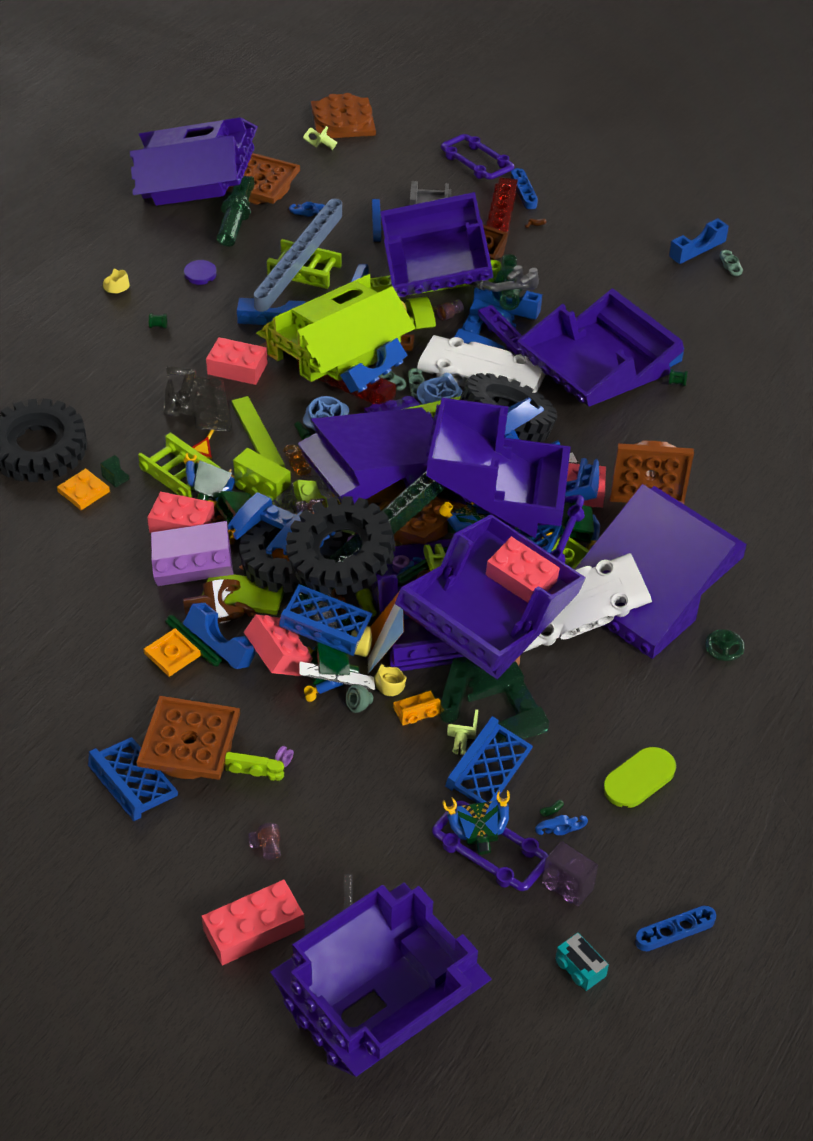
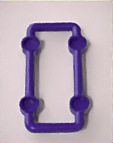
[441,134,514,180]
[534,495,585,563]
[432,800,550,891]

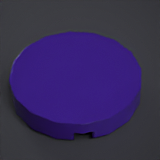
[184,260,217,285]

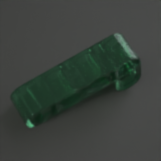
[440,657,490,723]

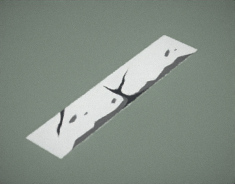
[300,662,375,690]

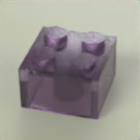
[542,841,598,907]

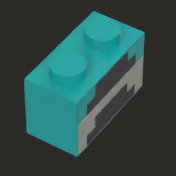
[555,933,609,991]

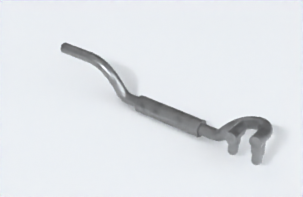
[468,265,539,292]

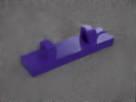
[478,305,522,355]

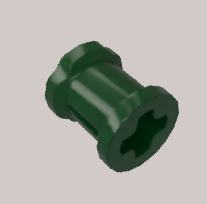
[149,313,167,329]
[669,369,688,386]

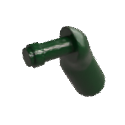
[540,800,564,817]

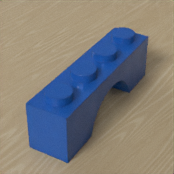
[669,218,729,264]
[473,287,543,320]
[237,298,306,325]
[340,338,408,393]
[183,603,257,669]

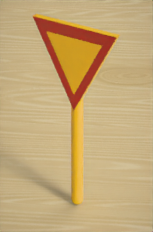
[192,415,221,459]

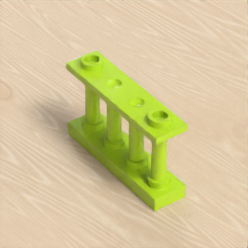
[267,239,342,289]
[138,432,220,498]

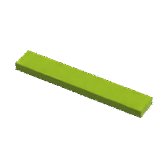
[232,396,285,468]

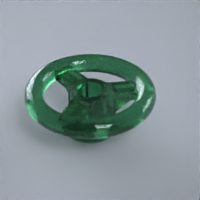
[705,629,745,661]

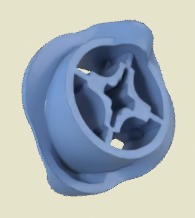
[417,373,463,405]
[303,396,349,432]

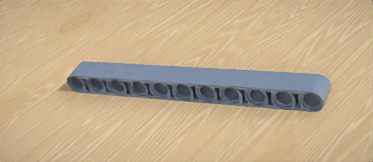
[254,199,342,312]

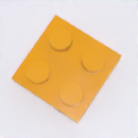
[57,468,110,510]
[144,628,201,677]

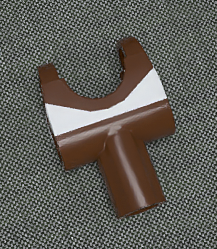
[183,579,244,623]

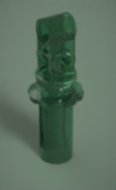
[217,176,254,247]
[494,254,522,310]

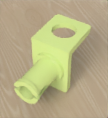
[303,126,338,150]
[447,709,478,755]

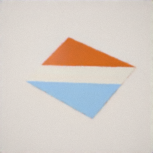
[368,591,404,674]

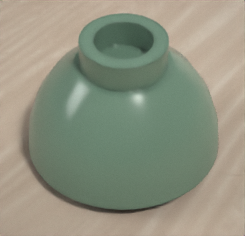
[346,684,373,713]

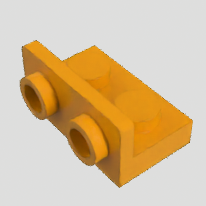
[393,691,441,726]

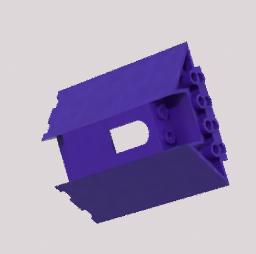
[130,117,258,206]
[270,883,492,1077]

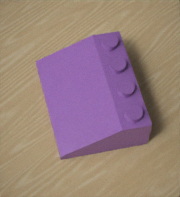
[151,521,234,586]

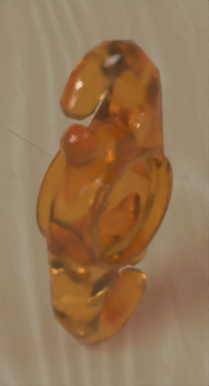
[283,444,312,476]

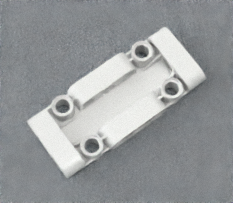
[417,335,545,393]
[524,553,652,652]

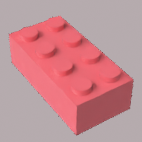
[202,880,305,966]

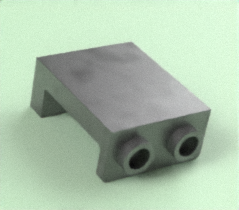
[410,181,451,205]

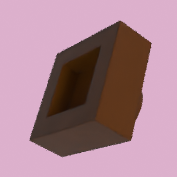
[401,334,414,351]

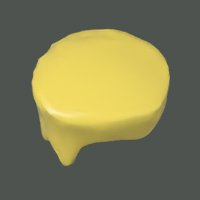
[102,268,130,294]
[351,626,372,657]
[374,664,407,696]

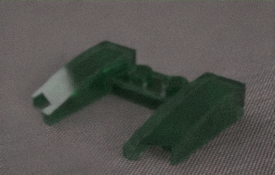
[468,661,549,743]

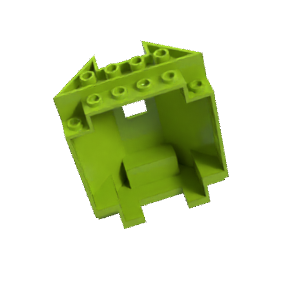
[256,274,416,382]

